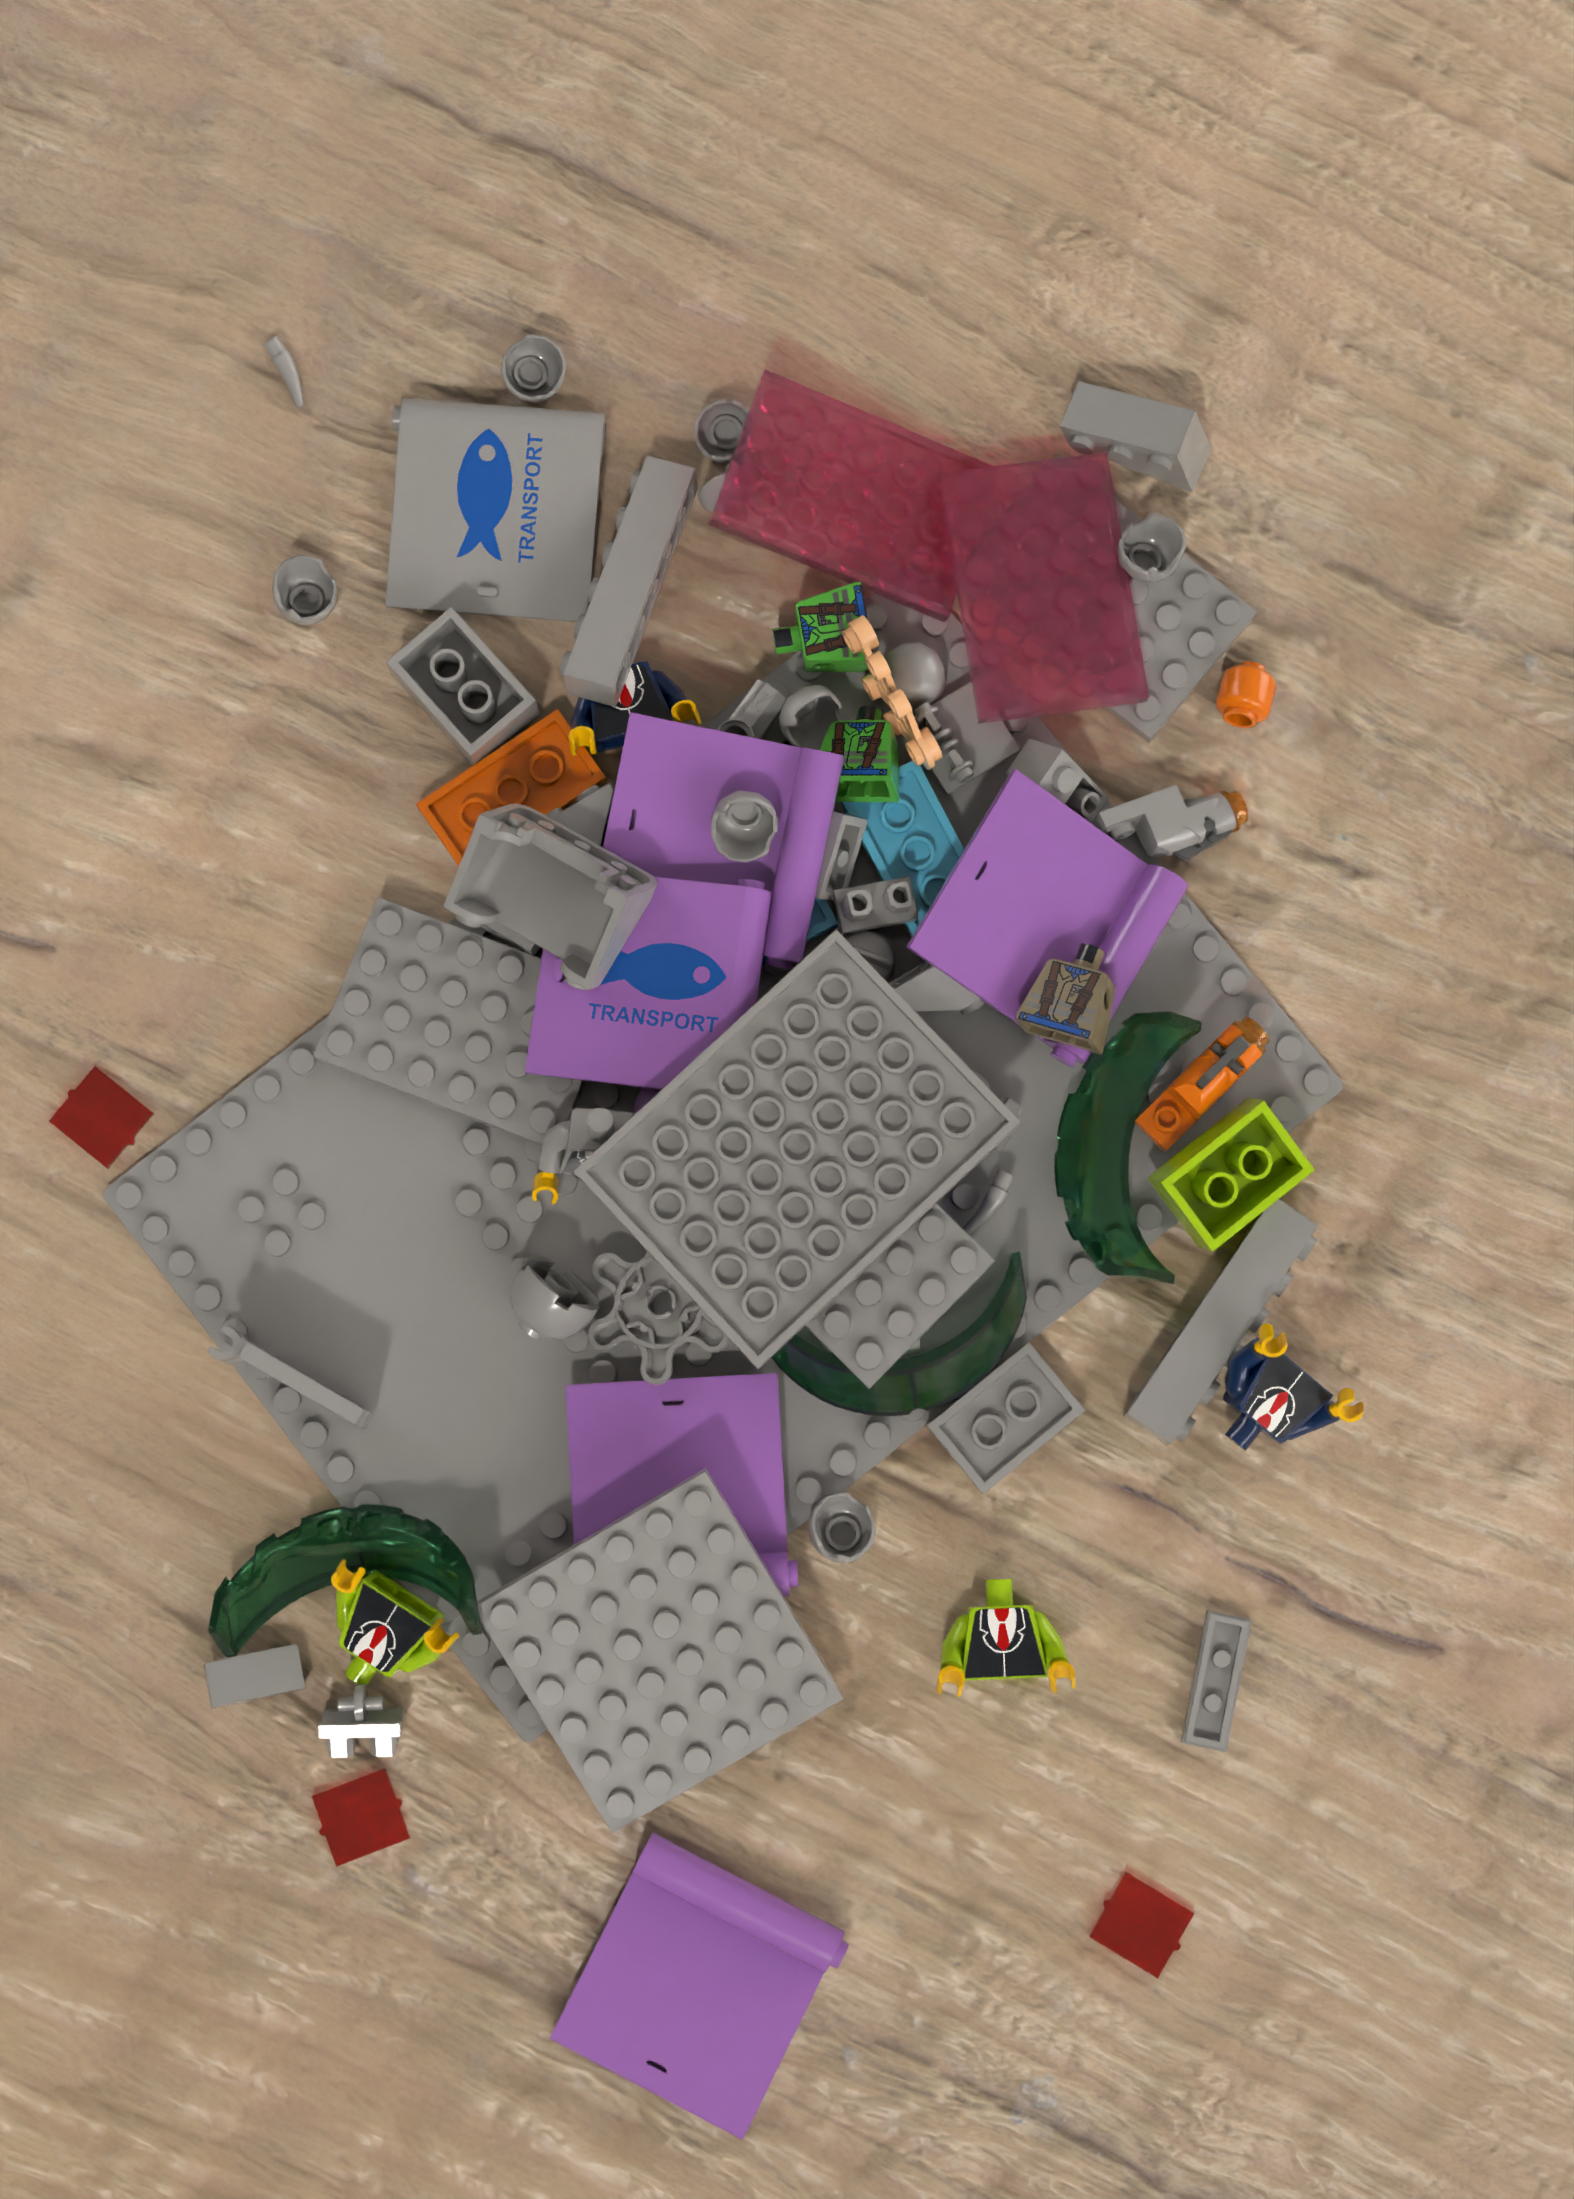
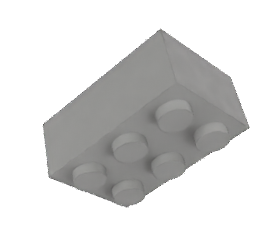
[386,606,540,765]

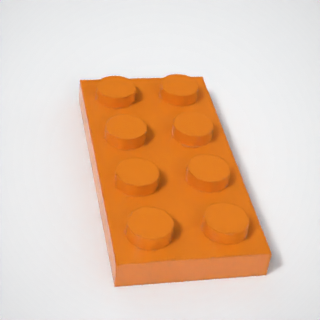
[416,709,607,867]

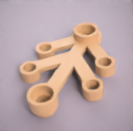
[842,615,943,770]

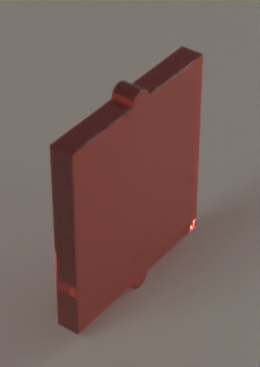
[49,1066,154,1169]
[312,1768,411,1867]
[1089,1872,1194,1979]

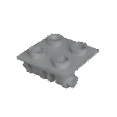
[914,679,1021,794]

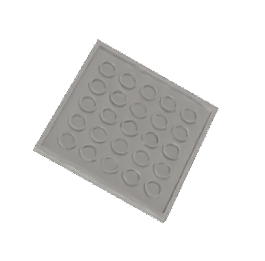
[473,1468,844,1833]

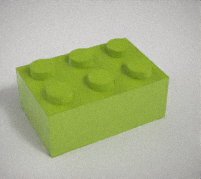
[1147,1097,1315,1252]

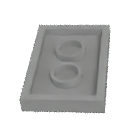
[926,1342,1085,1495]

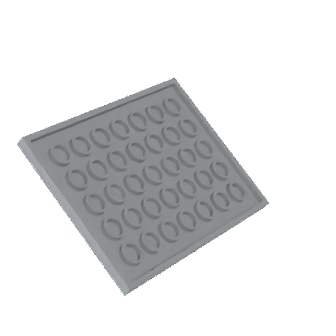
[574,929,1021,1370]

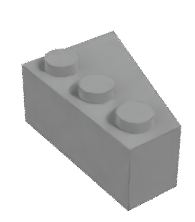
[1060,381,1211,493]

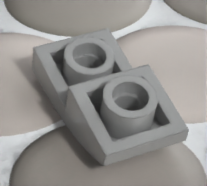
[203,1644,305,1709]

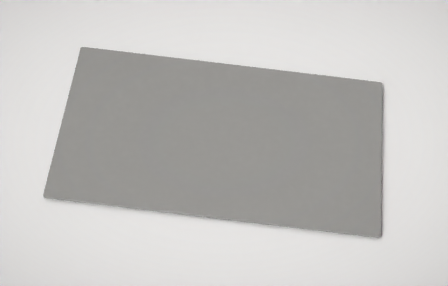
[103,567,1343,1742]

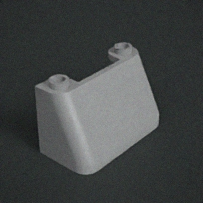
[443,804,658,990]

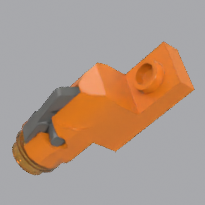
[1134,1016,1271,1153]

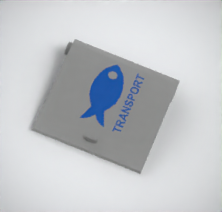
[385,398,606,622]

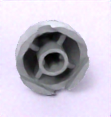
[510,1255,600,1339]

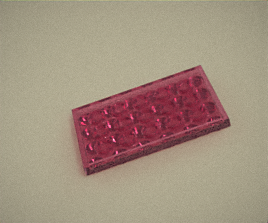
[708,369,999,622]
[938,452,1149,724]

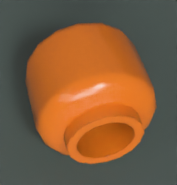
[1216,661,1277,728]

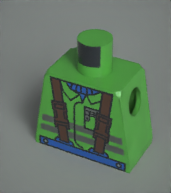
[772,582,874,672]
[819,706,899,802]

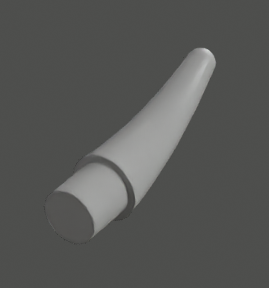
[263,336,303,407]
[962,1170,1014,1235]

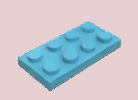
[840,761,978,938]

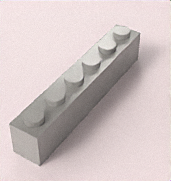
[560,455,698,707]
[1123,1199,1318,1445]

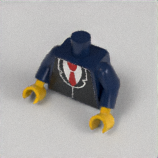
[568,661,701,756]
[1223,1324,1364,1451]

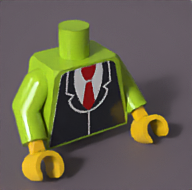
[331,1559,459,1686]
[936,1579,1076,1697]

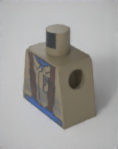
[1015,943,1115,1055]

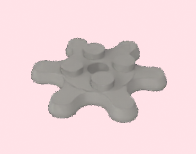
[588,1251,729,1385]

